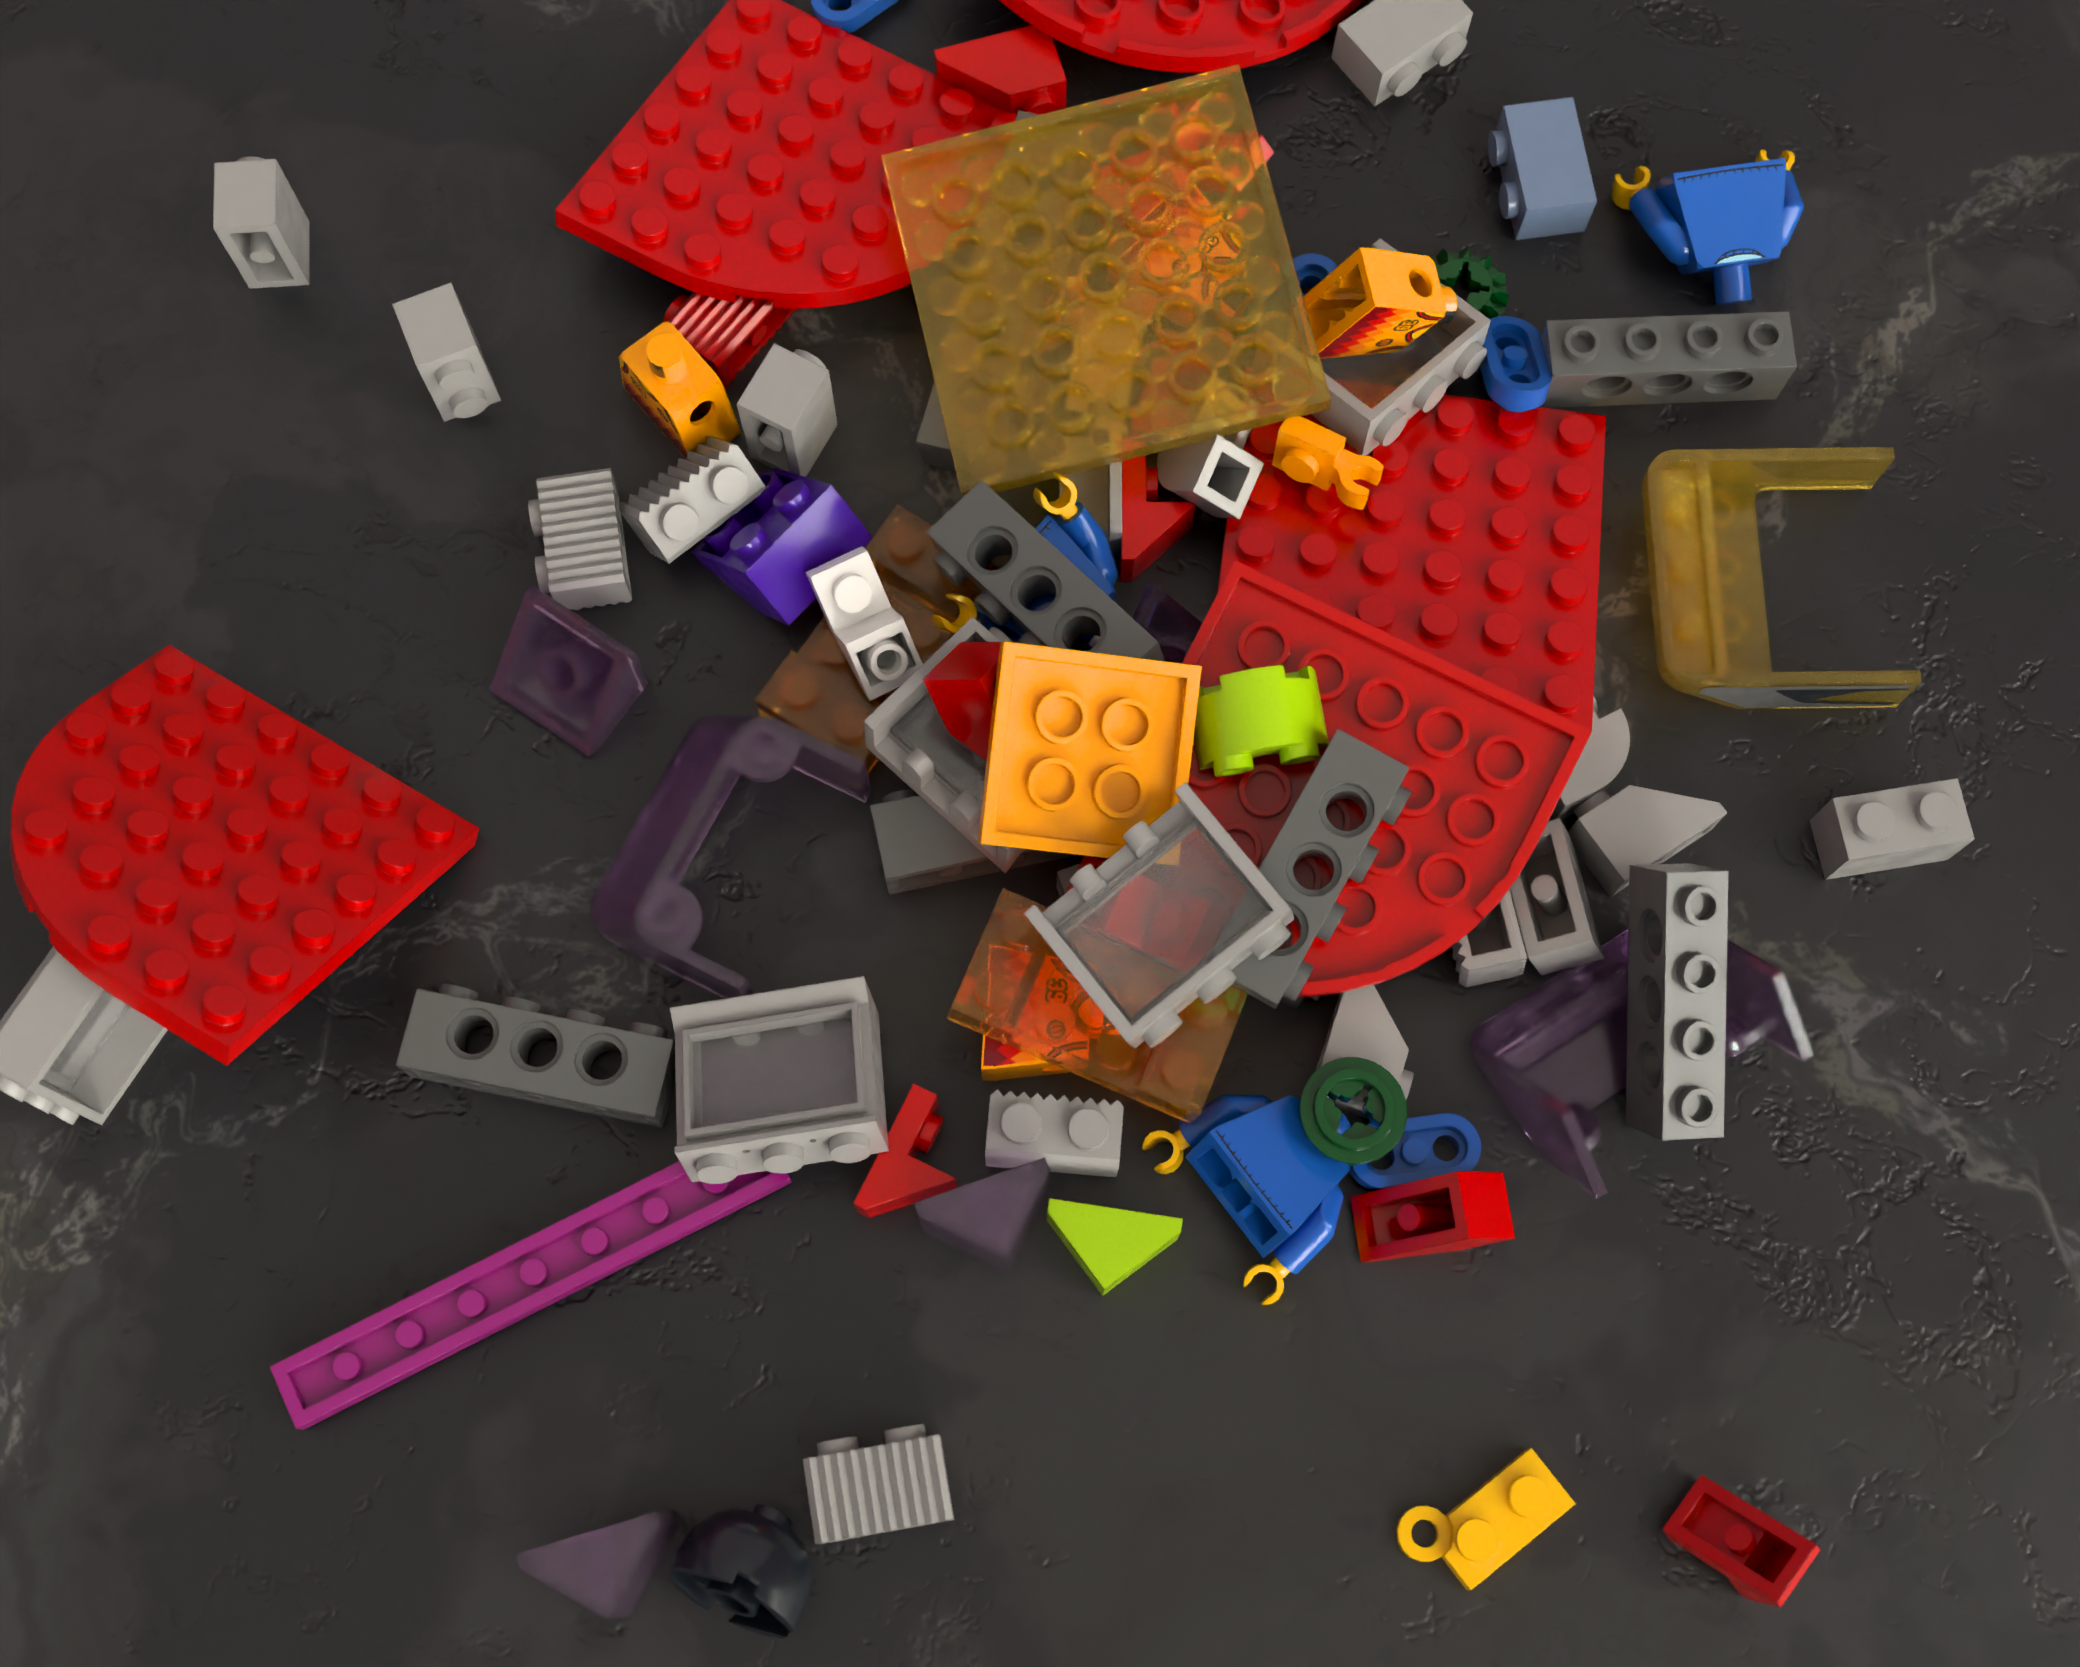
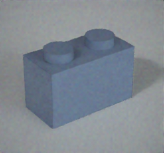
[1488,97,1597,240]

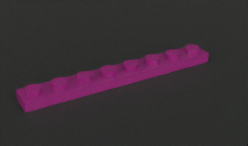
[270,1161,792,1430]

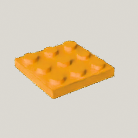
[977,641,1202,866]

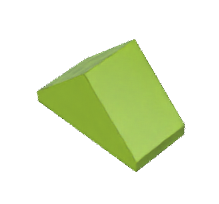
[1047,1198,1183,1296]

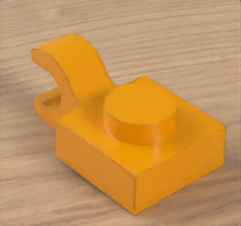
[1272,411,1384,509]

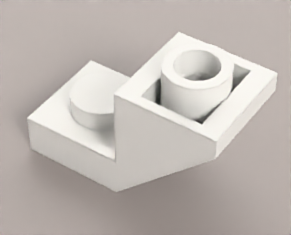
[805,546,923,701]

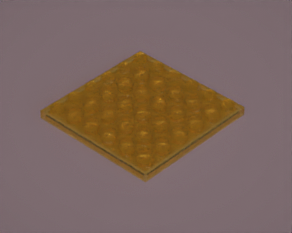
[881,64,1331,497]

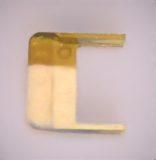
[1642,447,1921,709]

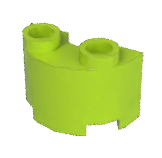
[1194,665,1329,777]

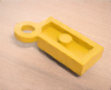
[1396,1448,1576,1590]

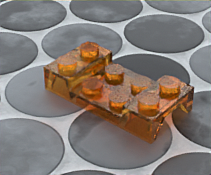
[755,504,1001,781]
[947,888,1248,1124]

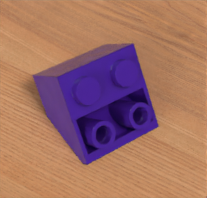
[691,468,874,625]

